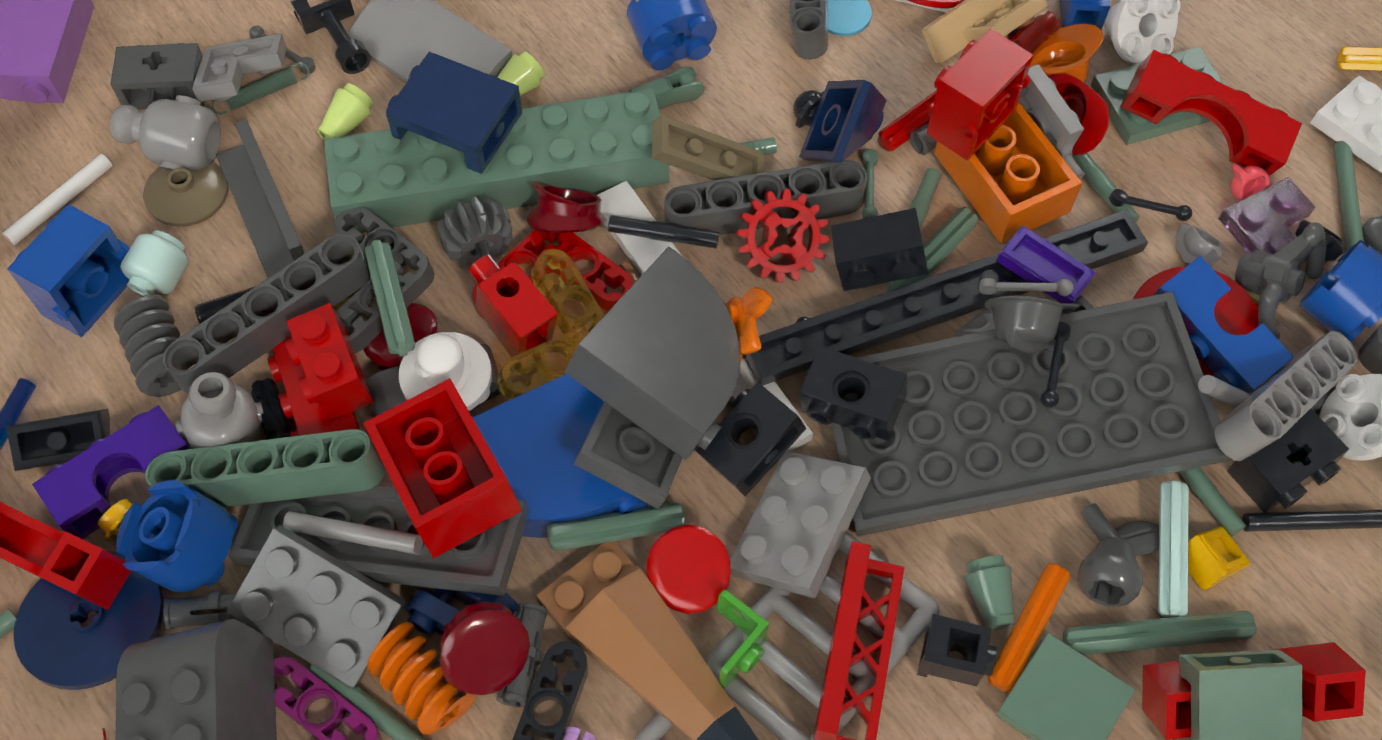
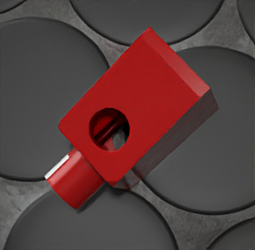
[468,255,558,365]

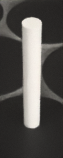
[2,154,113,246]

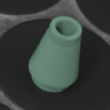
[964,555,1015,629]

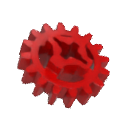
[735,189,830,283]

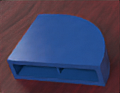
[472,374,648,538]

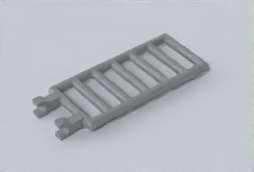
[635,531,939,740]

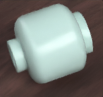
[120,230,189,297]

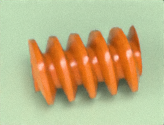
[367,621,476,735]

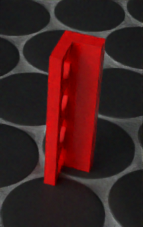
[813,541,905,740]

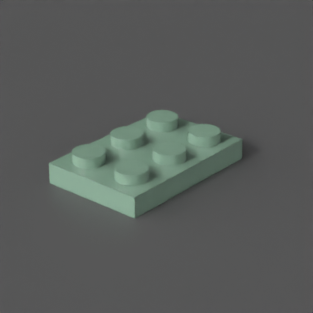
[1091,47,1225,145]

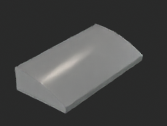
[348,0,512,83]

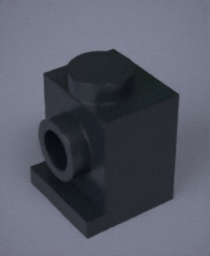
[917,614,997,687]

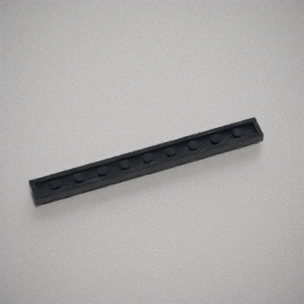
[745,209,1148,386]

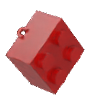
[926,28,1033,161]

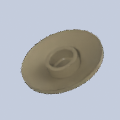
[143,162,228,227]

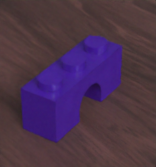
[32,405,189,539]

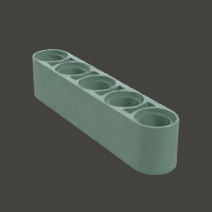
[145,429,386,507]

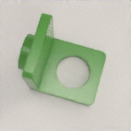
[717,589,769,688]

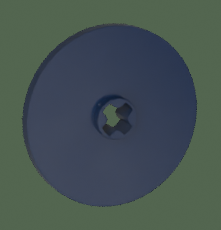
[14,551,164,690]

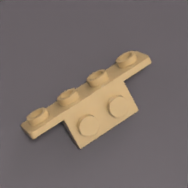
[922,0,1048,63]

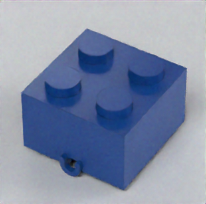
[7,204,130,338]

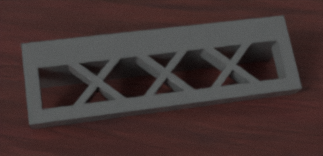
[216,120,305,278]

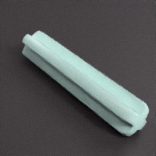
[1158,480,1189,618]

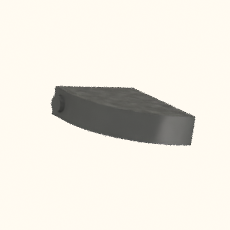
[564,246,740,460]

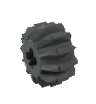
[438,197,514,265]

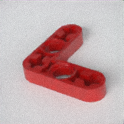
[472,230,634,318]

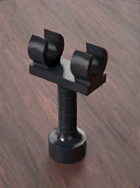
[290,0,371,74]

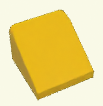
[1188,526,1251,590]

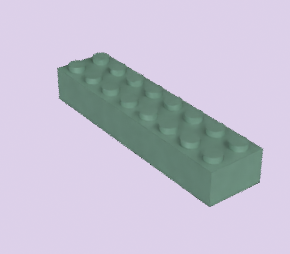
[324,88,670,233]

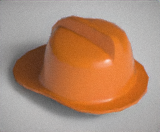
[1030,24,1104,83]

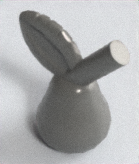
[1077,503,1159,607]

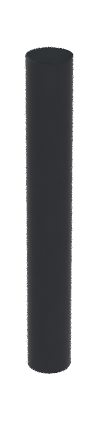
[1242,509,1382,532]

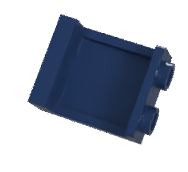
[386,51,522,174]

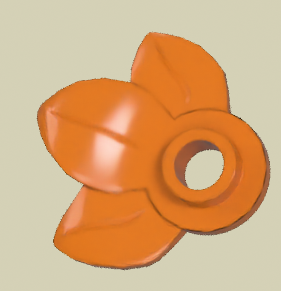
[725,287,773,363]

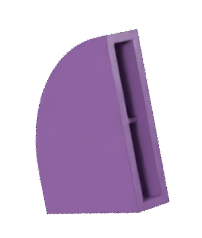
[0,0,94,104]

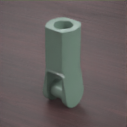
[629,66,705,109]

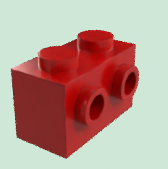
[285,303,374,421]

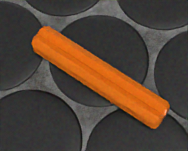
[988,563,1070,693]

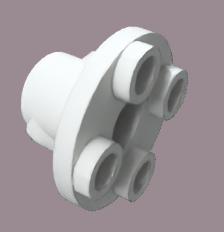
[1105,0,1181,64]
[399,332,492,411]
[1319,374,1382,461]

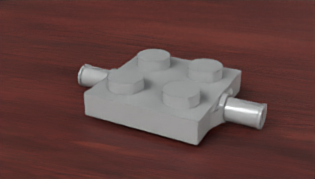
[1019,64,1085,180]

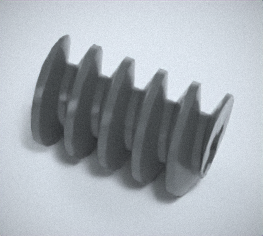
[114,296,190,397]

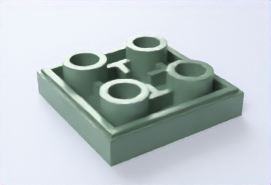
[995,633,1136,740]

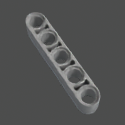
[1215,331,1357,461]

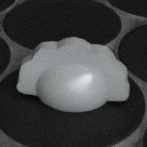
[1175,223,1223,266]

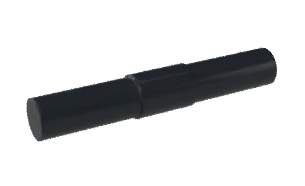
[608,215,720,249]

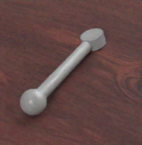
[979,278,1074,296]

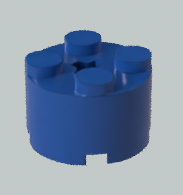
[627,0,717,71]
[1299,240,1382,342]
[116,480,238,593]

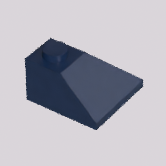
[799,80,887,163]

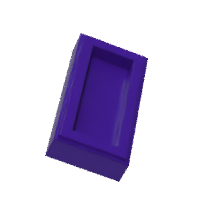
[996,225,1096,304]

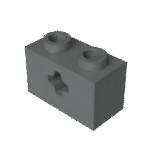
[110,43,205,110]

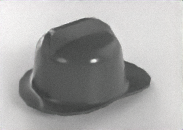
[985,296,1079,353]

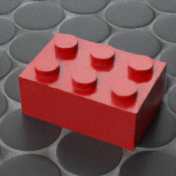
[363,378,522,559]

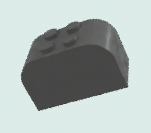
[115,619,277,740]

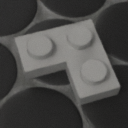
[192,33,287,102]

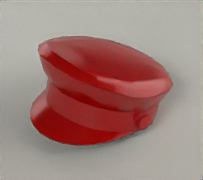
[647,524,731,614]

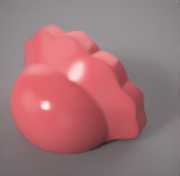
[1230,163,1272,203]

